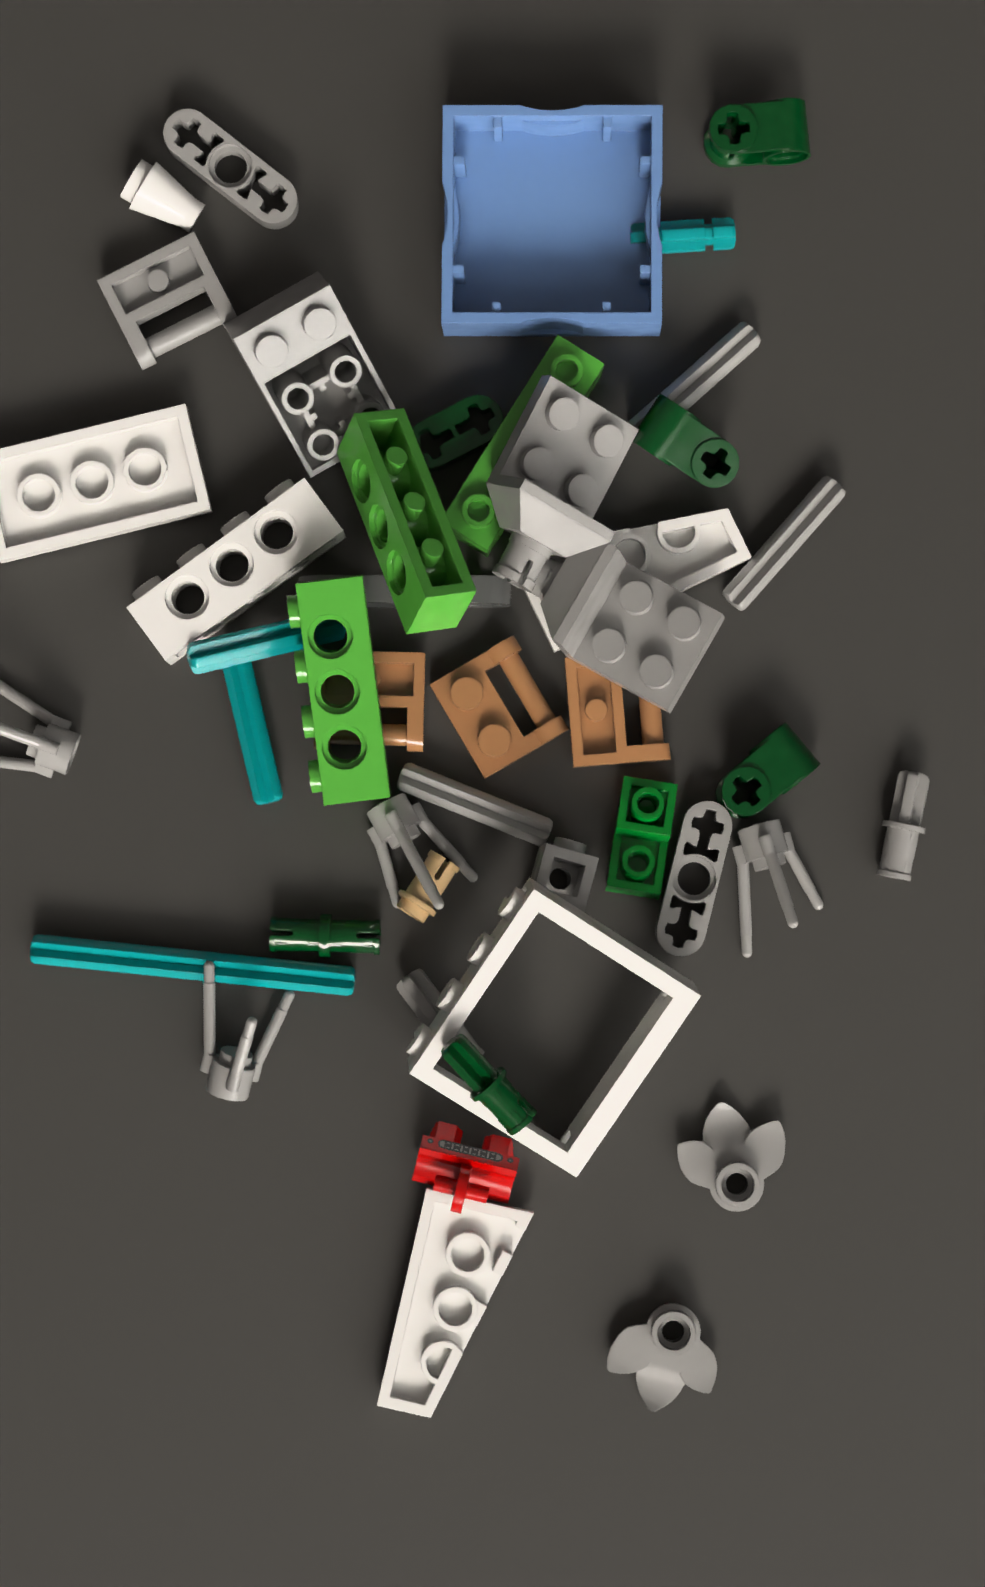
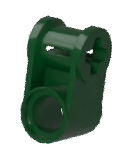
[703,98,811,168]
[633,393,739,488]
[715,722,821,819]

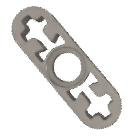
[163,109,299,230]
[655,801,732,956]

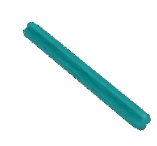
[30,934,356,996]

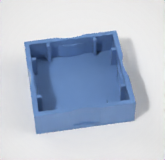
[441,105,663,336]

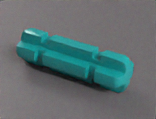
[630,217,736,254]

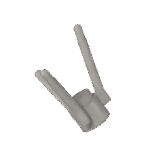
[0,680,81,778]
[367,793,478,909]
[732,819,824,958]
[199,961,295,1101]

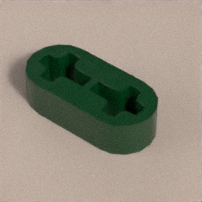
[412,395,503,472]

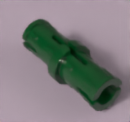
[269,914,381,957]

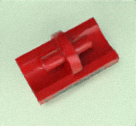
[412,1121,520,1214]

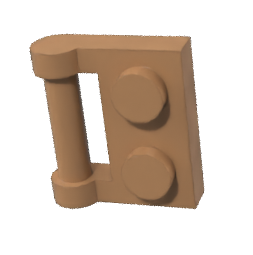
[429,635,569,779]
[313,651,426,752]
[564,657,671,768]

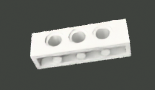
[126,478,346,665]

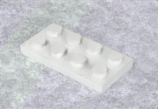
[0,404,213,563]

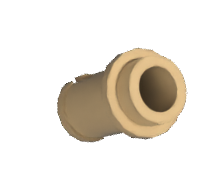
[396,850,460,924]

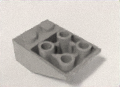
[223,271,396,478]

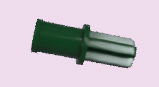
[441,1034,537,1135]

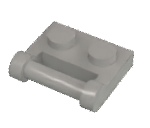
[97,232,237,370]

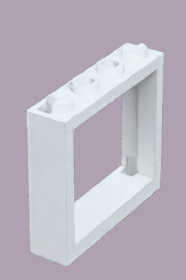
[406,877,701,1178]

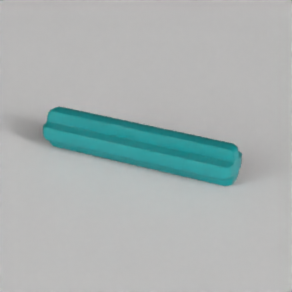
[186,619,346,674]
[223,662,283,805]

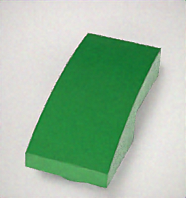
[605,776,678,900]

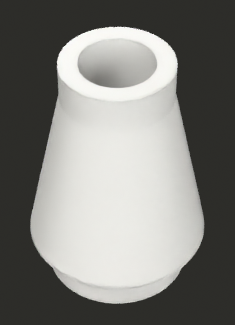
[120,159,205,232]

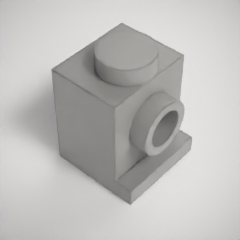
[531,837,599,915]

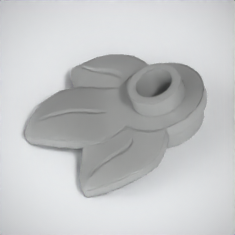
[677,1102,786,1212]
[607,1303,717,1412]

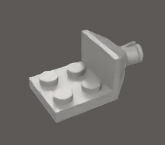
[486,375,639,592]
[511,543,725,713]

